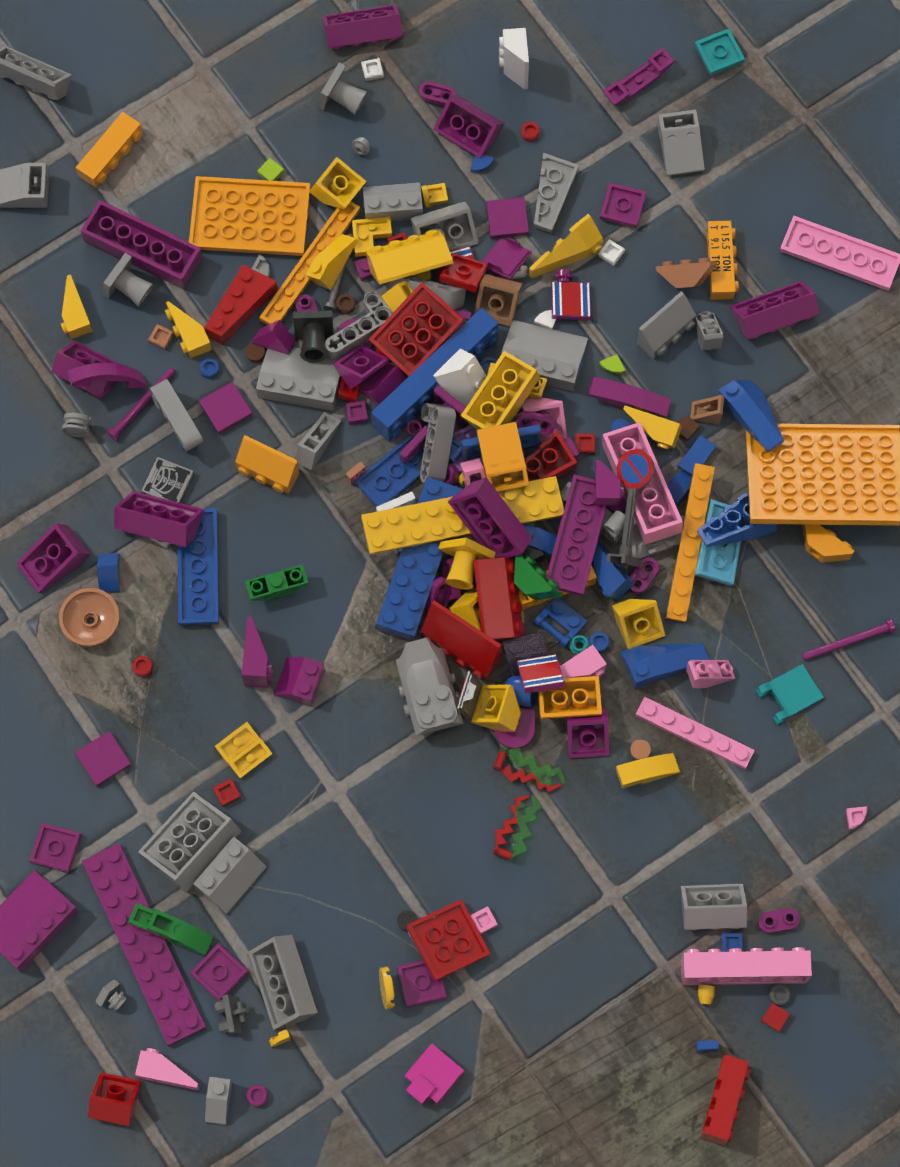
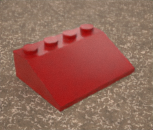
[369,282,466,377]
[421,600,501,681]

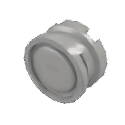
[62,412,91,437]

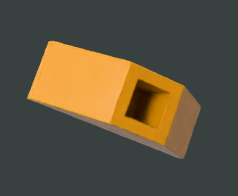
[802,524,854,563]

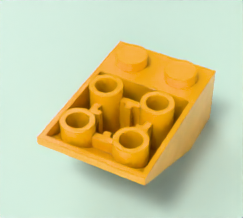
[477,422,529,492]

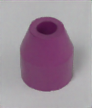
[407,418,425,436]

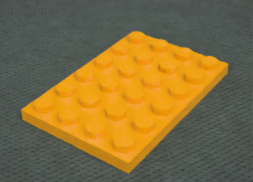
[189,176,311,256]

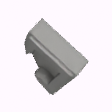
[251,254,270,277]
[95,980,120,1006]

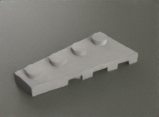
[534,153,579,233]
[631,515,685,559]

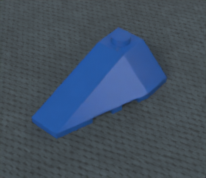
[718,380,784,452]
[697,493,777,547]
[620,643,709,690]

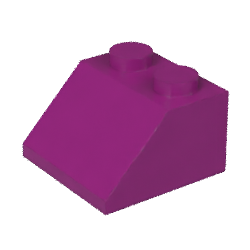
[274,657,325,707]
[566,708,609,758]

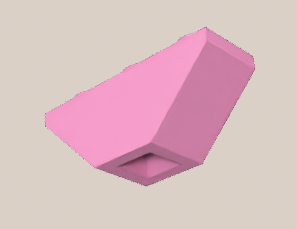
[686,660,735,688]

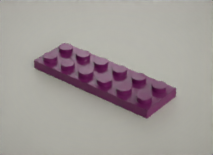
[546,474,607,596]

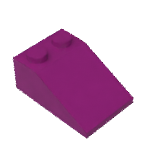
[16,523,90,593]
[242,617,274,688]

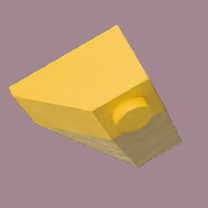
[529,214,603,279]

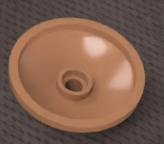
[59,588,120,647]

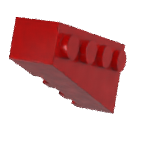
[204,265,278,345]
[525,431,577,481]
[700,1054,751,1146]

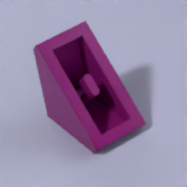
[252,320,296,355]

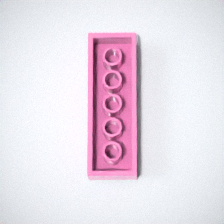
[602,422,683,545]
[681,947,812,985]

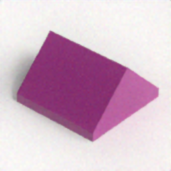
[334,344,389,389]
[359,363,406,407]

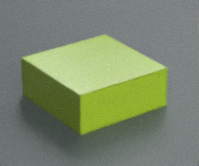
[257,158,284,181]

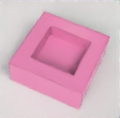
[470,906,498,935]

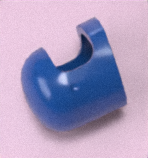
[505,676,537,708]

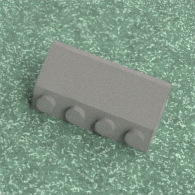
[0,46,72,100]
[248,935,318,1030]

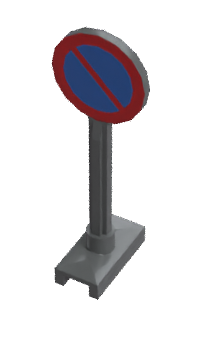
[606,449,655,568]

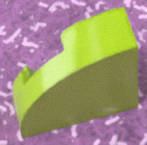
[599,354,625,375]

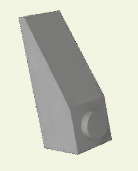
[295,412,341,470]

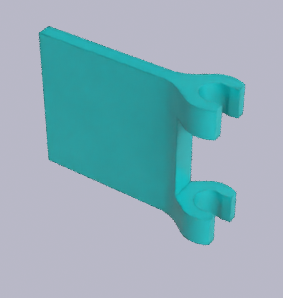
[756,664,824,725]

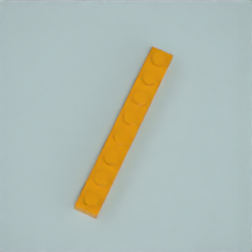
[259,201,360,325]
[665,463,715,623]

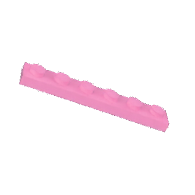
[635,697,755,769]

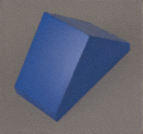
[667,471,692,507]
[97,553,120,593]

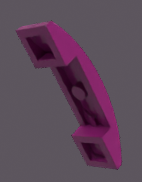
[603,47,675,106]
[67,363,147,388]

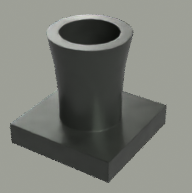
[293,311,334,362]

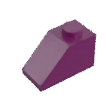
[595,460,624,505]

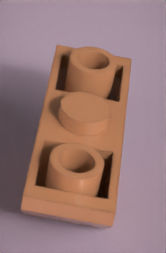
[656,257,717,288]

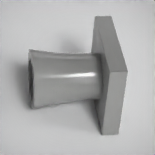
[317,62,367,115]
[102,253,153,307]

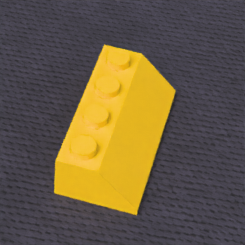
[366,230,453,285]
[461,351,540,430]

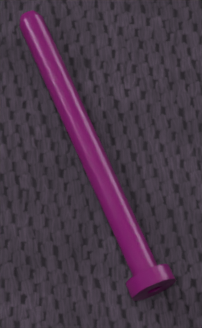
[106,367,175,441]
[802,619,896,660]

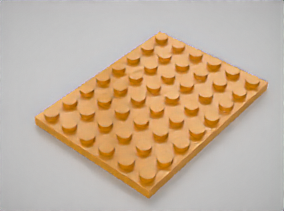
[745,424,900,525]

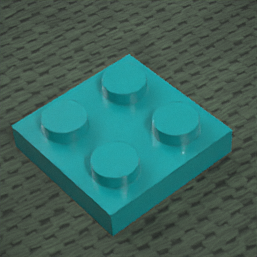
[694,28,745,76]

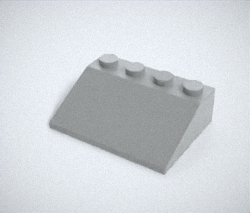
[501,320,588,392]
[256,347,344,411]
[138,791,242,892]

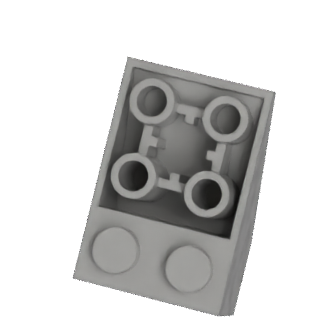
[657,109,705,176]
[0,163,49,208]

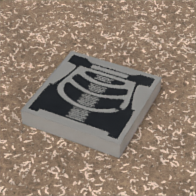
[141,457,194,503]

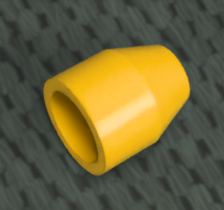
[698,985,715,1005]

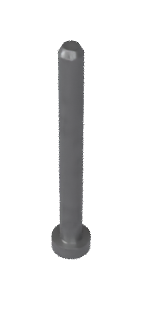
[323,234,353,313]

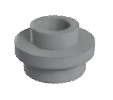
[352,137,370,155]
[108,991,127,1011]

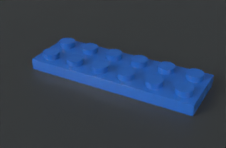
[177,508,219,626]

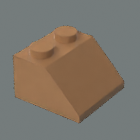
[474,274,523,327]

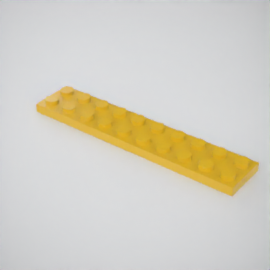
[361,476,564,555]

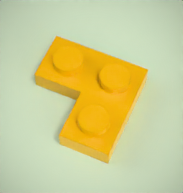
[352,217,392,257]

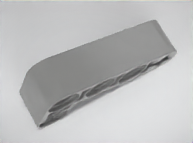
[387,276,466,310]
[325,291,392,360]
[149,379,204,452]
[420,403,456,482]
[560,482,625,544]

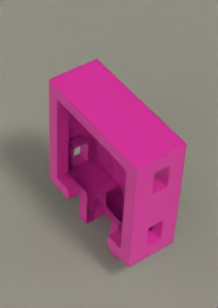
[405,1043,464,1106]

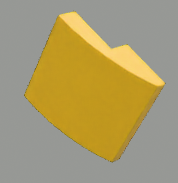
[214,722,272,778]

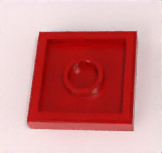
[439,253,488,293]

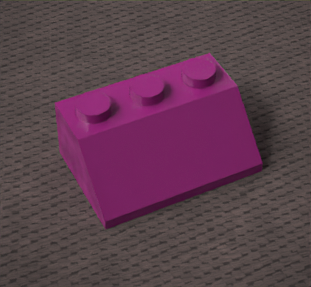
[433,95,505,158]
[51,341,122,398]

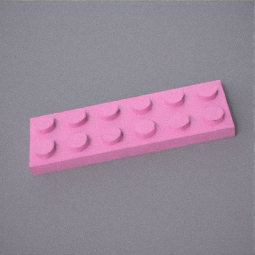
[780,216,900,291]

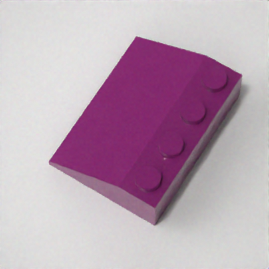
[0,870,79,973]

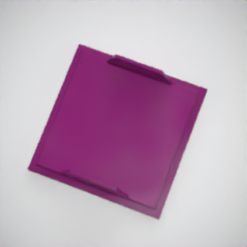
[481,237,532,280]

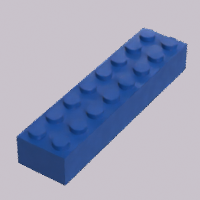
[371,308,499,442]
[375,477,463,641]

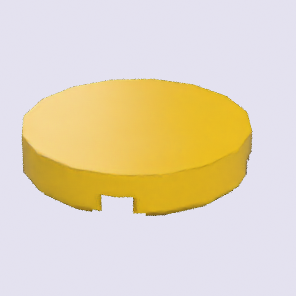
[379,967,395,1009]

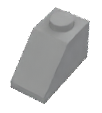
[205,1077,232,1125]

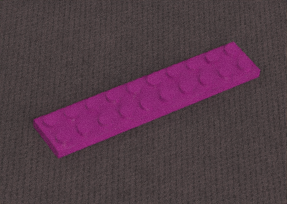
[82,843,206,1047]

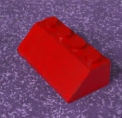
[473,557,525,642]

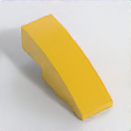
[616,753,680,789]

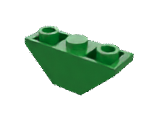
[514,554,563,601]
[245,564,308,601]

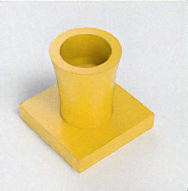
[438,537,496,590]

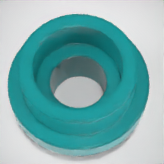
[569,635,590,655]

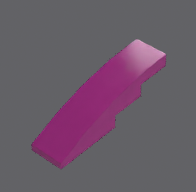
[588,377,671,418]

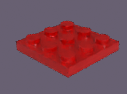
[406,899,491,982]

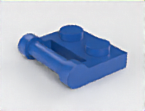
[533,598,587,648]

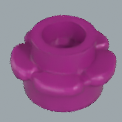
[554,269,573,282]

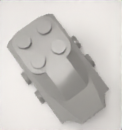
[396,638,464,736]

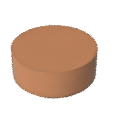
[630,740,651,760]

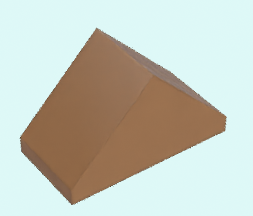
[690,395,724,424]

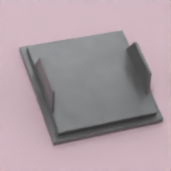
[457,671,482,723]

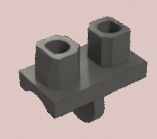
[215,994,251,1035]

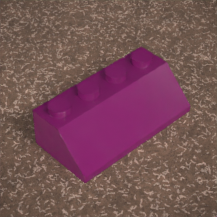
[322,4,403,49]
[730,281,820,339]
[448,477,532,558]
[114,491,204,547]

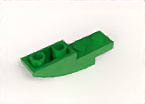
[128,903,213,956]

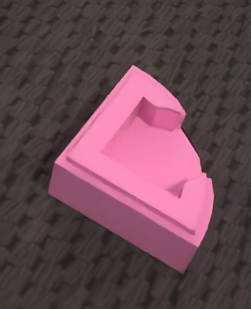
[846,806,867,830]

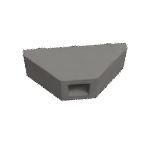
[695,311,723,351]

